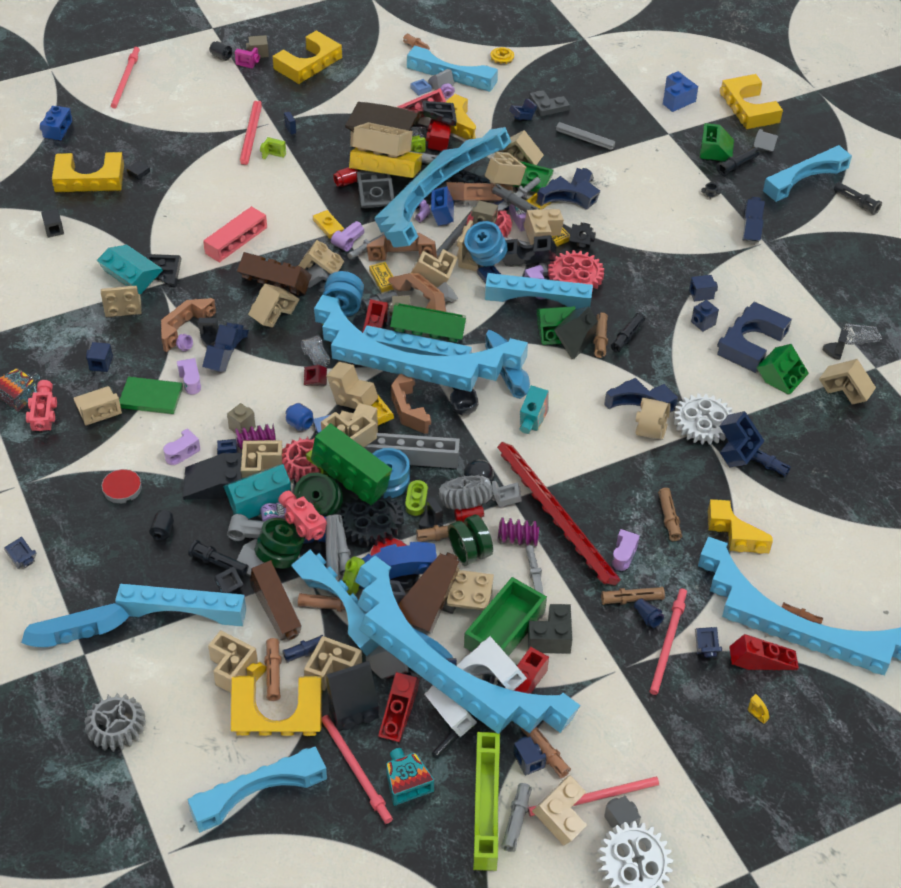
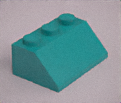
[97,244,163,295]
[224,464,292,519]

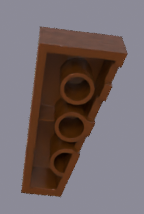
[237,252,312,295]

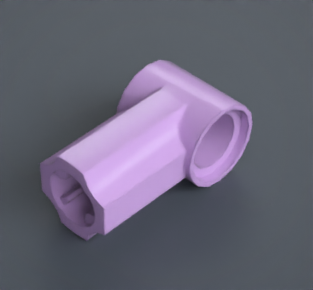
[331,221,364,251]

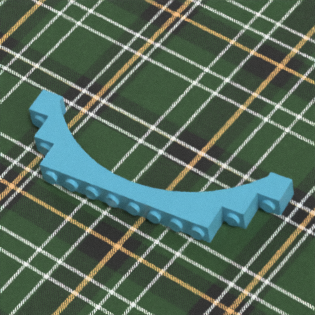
[374,127,511,247]
[314,295,528,392]
[698,537,901,676]
[355,556,581,734]

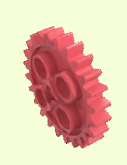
[548,250,604,292]

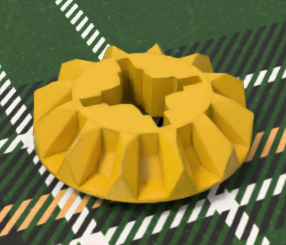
[490,47,514,64]

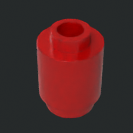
[333,167,358,187]
[454,505,484,523]

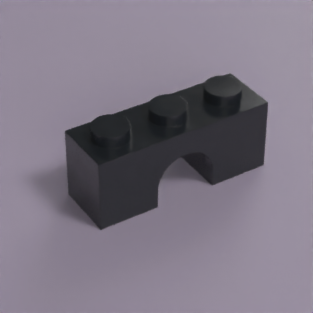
[502,235,556,266]

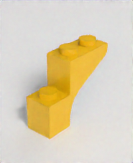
[446,94,476,140]
[708,499,773,554]

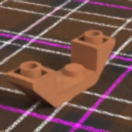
[447,182,513,200]
[367,233,437,261]
[387,273,446,312]
[161,298,216,352]
[391,374,431,434]

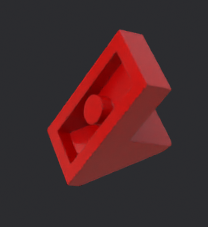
[362,299,388,333]

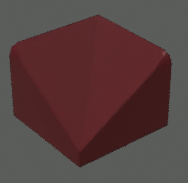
[304,365,327,386]

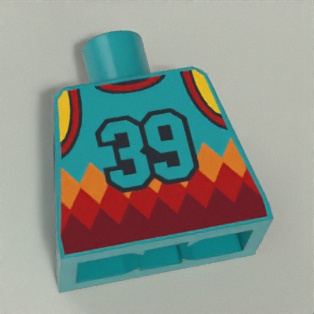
[519,385,549,434]
[386,748,434,806]

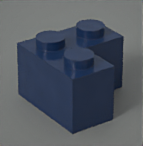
[719,411,764,468]

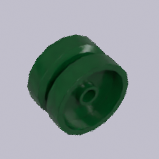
[294,472,343,517]
[448,514,493,566]
[254,518,305,568]

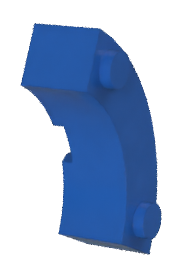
[359,542,437,589]

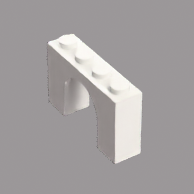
[424,637,527,737]

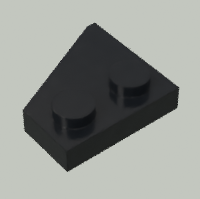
[422,101,457,126]
[146,254,182,288]

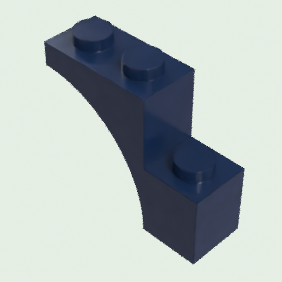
[536,176,600,210]
[742,197,765,242]
[202,322,249,372]
[604,377,678,413]

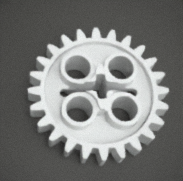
[673,393,733,445]
[597,821,673,888]

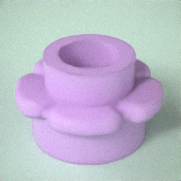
[441,83,455,98]
[176,334,193,351]

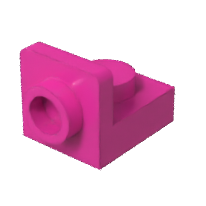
[235,48,260,69]

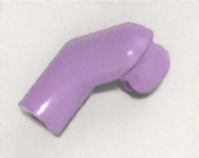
[415,200,431,222]

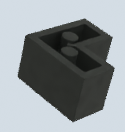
[528,604,573,654]

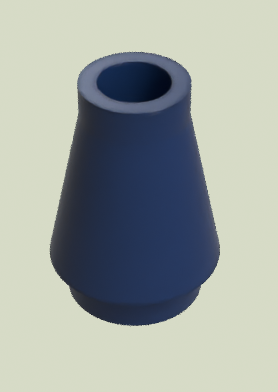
[634,599,664,628]

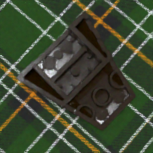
[345,102,423,156]

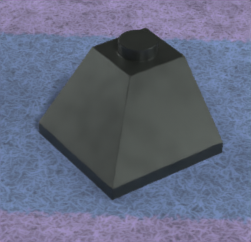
[554,306,598,359]

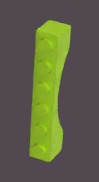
[473,732,500,871]

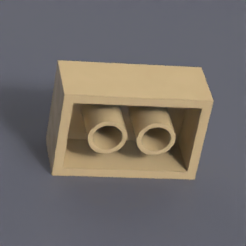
[352,122,413,158]

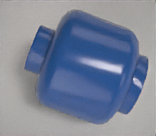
[286,403,314,431]

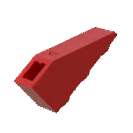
[426,118,451,151]
[729,634,799,670]
[505,647,549,694]
[378,672,420,742]

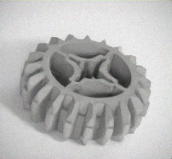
[439,475,493,510]
[85,693,146,752]

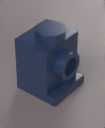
[513,737,546,776]

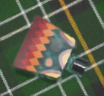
[0,369,40,412]

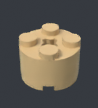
[636,398,670,439]

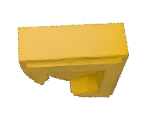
[247,662,267,681]
[747,694,769,724]

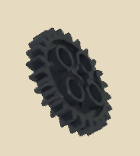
[339,494,404,546]

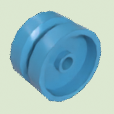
[464,221,507,267]
[323,271,364,317]
[372,448,410,498]

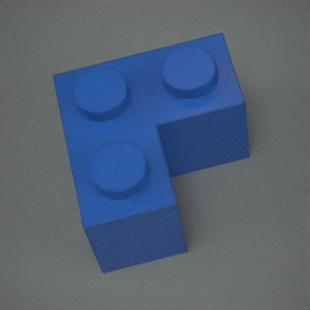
[663,71,699,112]

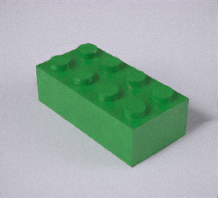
[390,303,466,342]
[311,423,392,506]
[464,577,547,657]

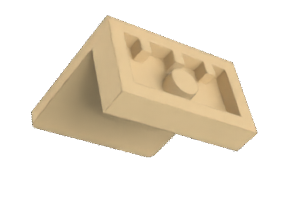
[456,220,481,272]
[298,240,344,274]
[101,286,142,317]
[74,386,122,426]
[447,570,494,610]

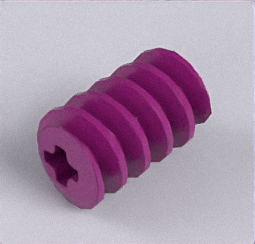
[235,423,276,451]
[497,517,540,547]

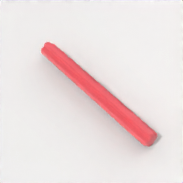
[240,100,262,165]

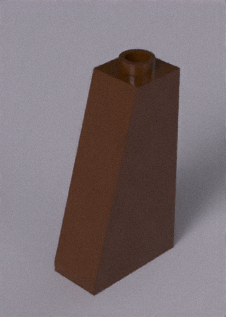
[398,552,462,633]
[250,560,302,641]

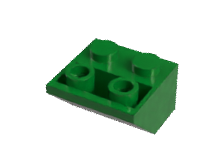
[700,123,734,162]
[537,306,575,345]
[757,344,809,394]

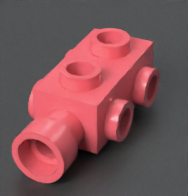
[26,380,57,431]
[278,490,327,541]

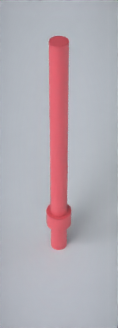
[111,47,140,108]
[650,589,687,695]
[322,715,393,824]
[528,776,659,817]

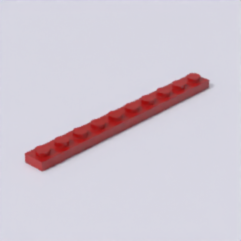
[497,442,621,586]

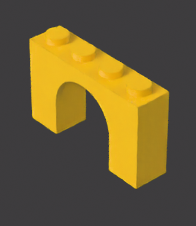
[273,30,342,84]
[720,74,783,129]
[349,147,423,178]
[52,152,124,192]
[231,676,322,736]

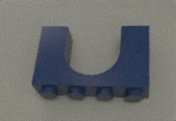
[717,301,792,373]

